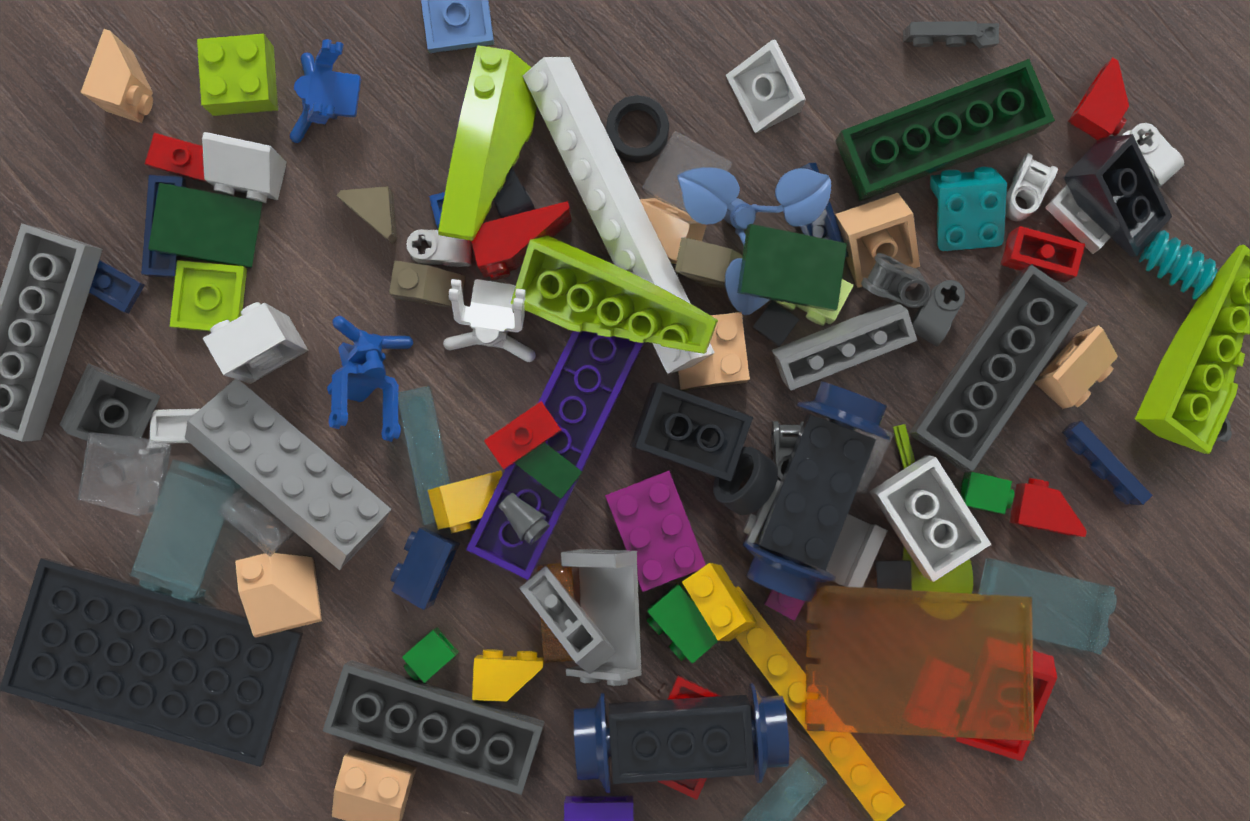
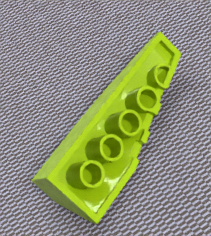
[438,45,538,241]
[511,236,718,354]
[1135,245,1250,454]

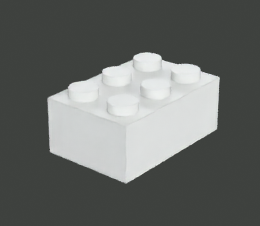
[203,302,308,384]
[869,455,991,582]

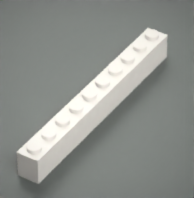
[523,57,715,374]

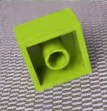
[197,34,278,116]

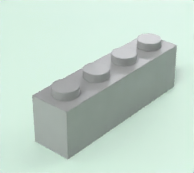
[771,301,918,391]

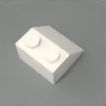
[202,132,287,203]

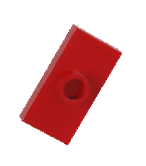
[145,133,210,184]
[484,401,562,470]

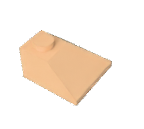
[235,552,322,638]

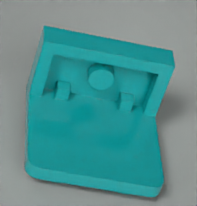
[930,167,1007,251]

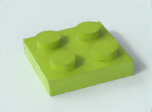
[170,260,247,332]

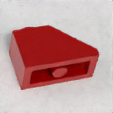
[1068,57,1129,140]
[1009,478,1087,537]

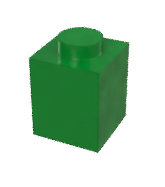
[960,472,1014,514]
[402,627,459,683]

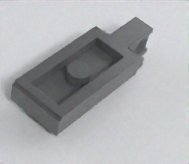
[903,21,999,49]

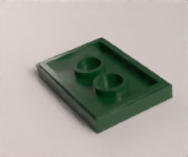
[148,183,263,269]
[737,224,847,311]

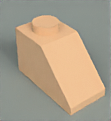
[640,198,707,264]

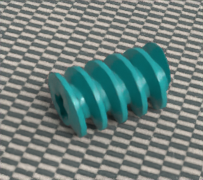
[1138,230,1218,300]

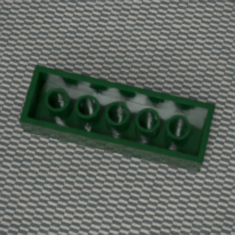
[835,58,1055,201]

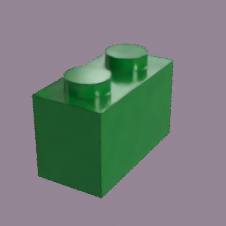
[646,583,718,664]

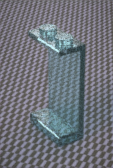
[130,459,243,602]
[972,558,1117,654]

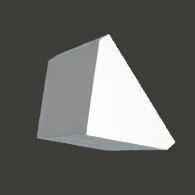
[726,40,806,133]

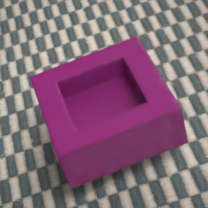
[764,589,805,621]

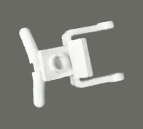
[443,279,536,362]

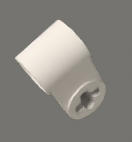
[1122,123,1184,188]
[1005,153,1058,222]
[406,229,472,267]

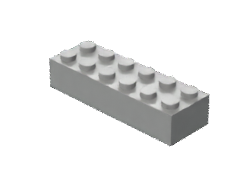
[0,223,103,442]
[185,379,391,570]

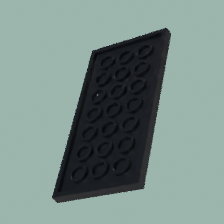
[0,558,303,767]

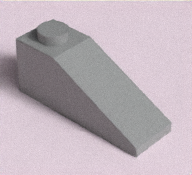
[520,566,616,674]

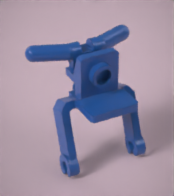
[290,39,361,143]
[327,316,413,442]

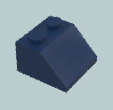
[390,527,460,610]

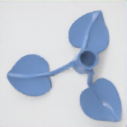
[677,167,831,315]

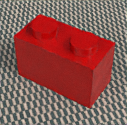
[1000,226,1085,283]

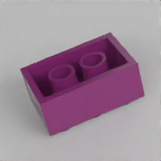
[605,471,706,592]

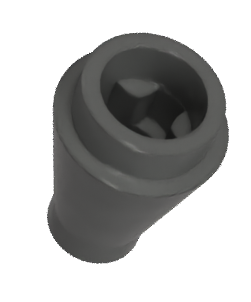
[499,493,550,545]

